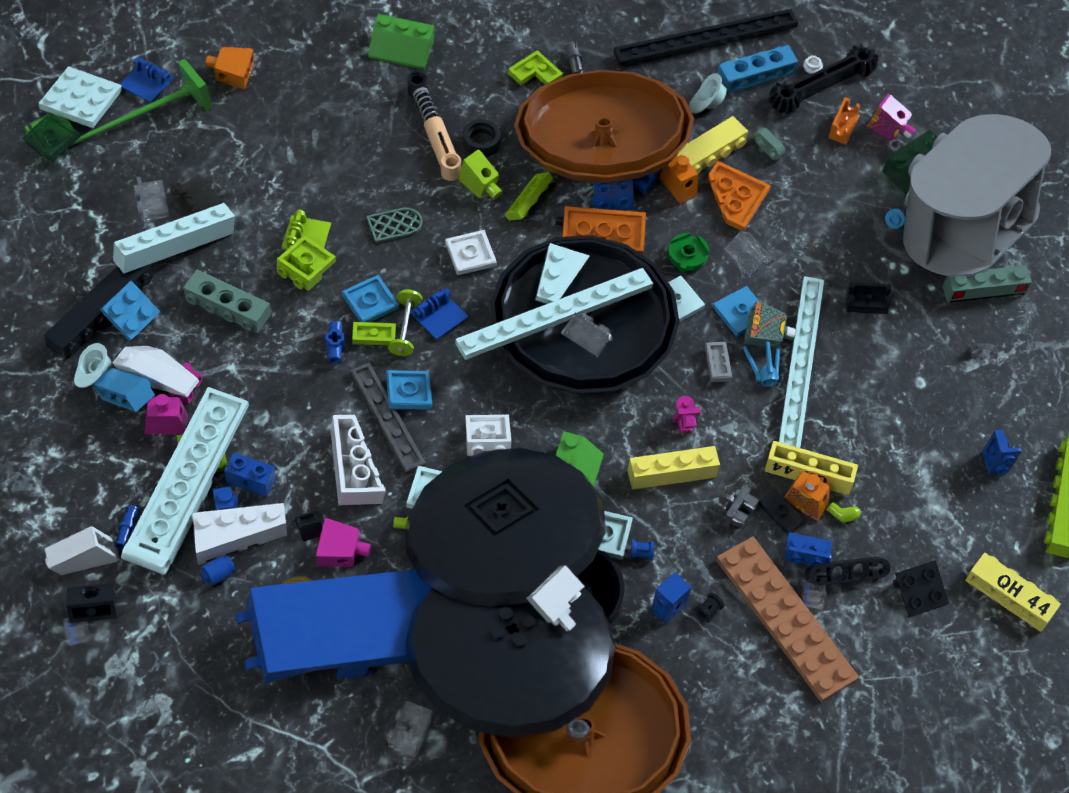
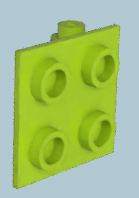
[281,210,331,250]

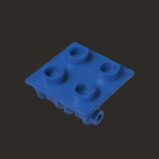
[120,57,175,103]
[591,179,634,211]
[410,288,469,340]

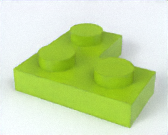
[508,50,563,85]

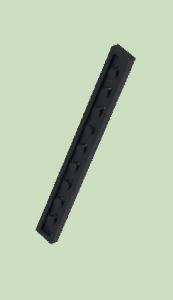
[613,9,798,67]

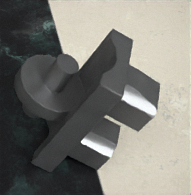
[719,485,759,528]

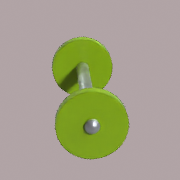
[388,289,423,356]

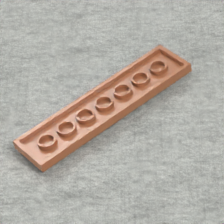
[716,536,860,703]

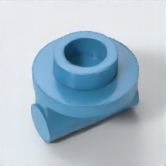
[885,208,905,229]

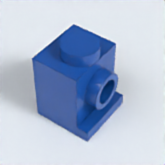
[213,487,239,510]

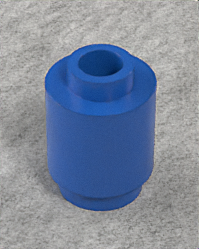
[200,555,236,586]

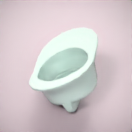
[689,73,727,114]
[74,343,112,388]

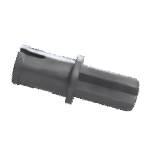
[565,42,583,74]

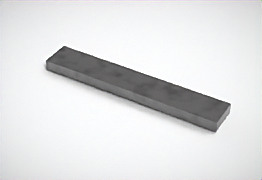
[350,362,426,475]

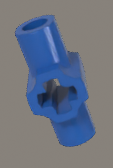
[325,321,345,364]

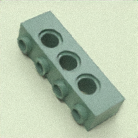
[183,270,271,333]

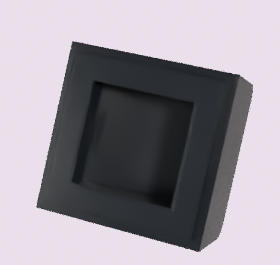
[295,511,323,541]

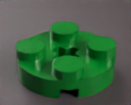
[668,233,709,273]

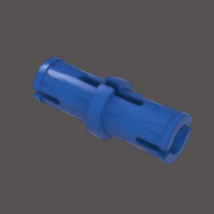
[114,505,141,551]

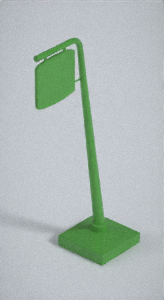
[24,58,213,154]

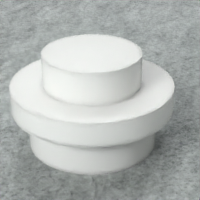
[803,56,823,74]

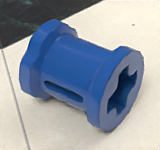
[630,539,654,561]

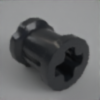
[695,592,725,623]

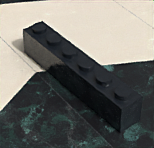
[44,265,153,360]

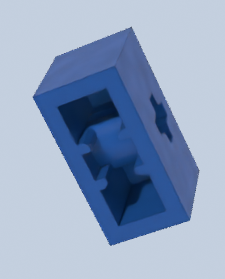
[224,452,276,497]
[651,572,692,624]

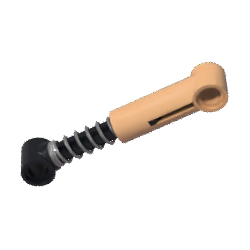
[407,71,461,181]

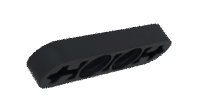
[805,556,890,586]

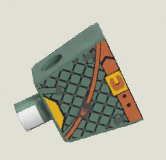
[743,301,796,347]

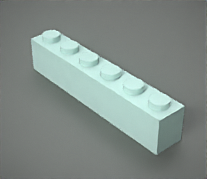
[113,203,235,273]

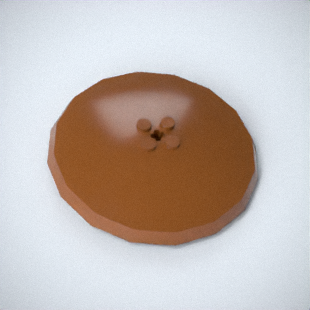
[514,70,694,183]
[479,643,691,793]

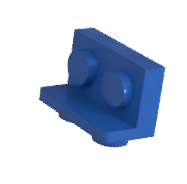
[982,429,1022,475]
[784,532,832,565]

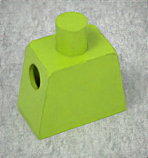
[458,149,502,200]

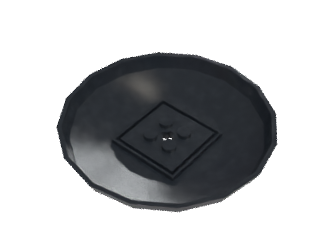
[405,448,606,607]

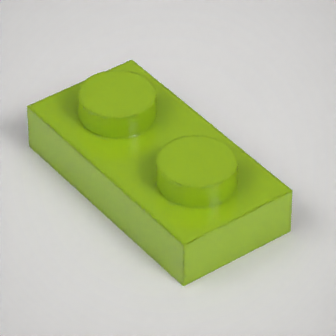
[352,322,396,346]

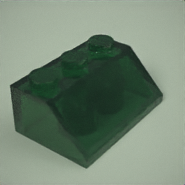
[882,130,937,195]

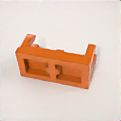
[828,97,860,145]

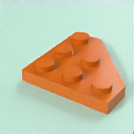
[708,161,771,232]

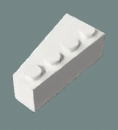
[193,503,287,565]

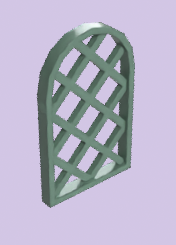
[366,208,423,243]

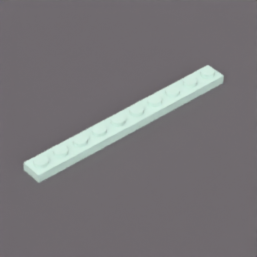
[455,268,653,360]
[779,276,824,448]

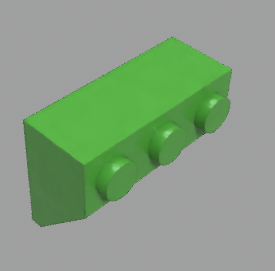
[368,14,434,70]
[556,431,604,487]

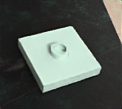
[668,276,705,322]

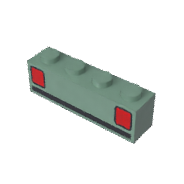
[942,265,1032,303]

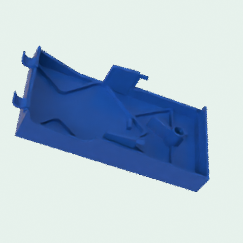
[235,569,432,684]

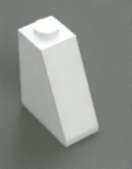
[45,526,120,575]

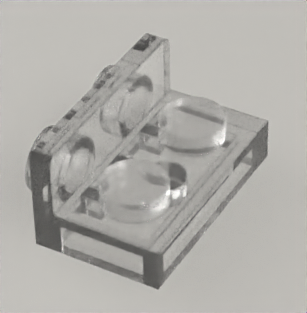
[134,176,169,221]
[561,312,613,357]

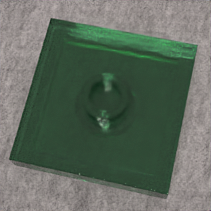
[22,112,80,163]

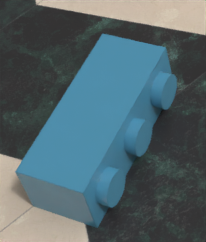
[92,367,155,412]

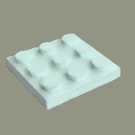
[39,66,122,128]

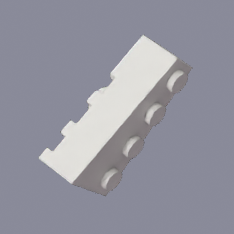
[330,415,386,505]

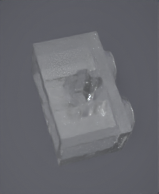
[386,701,433,761]

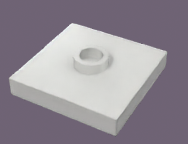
[445,230,497,276]

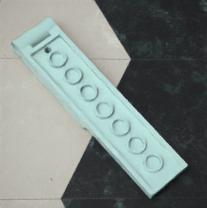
[121,387,249,575]

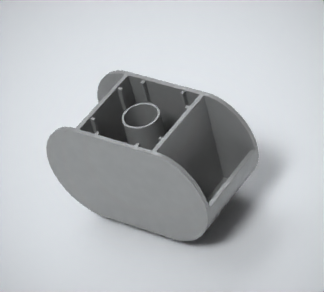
[903,114,1051,277]

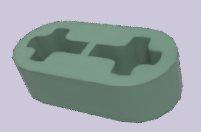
[754,127,786,160]

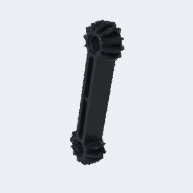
[768,44,879,115]

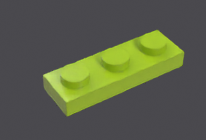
[505,172,553,221]

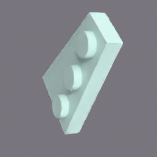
[535,243,589,304]

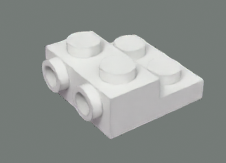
[465,415,511,456]

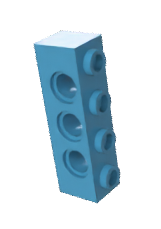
[717,45,799,94]

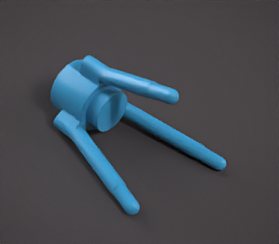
[743,341,780,387]

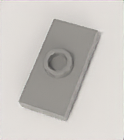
[704,342,732,382]

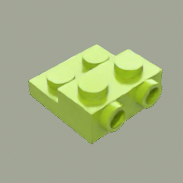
[277,235,336,291]

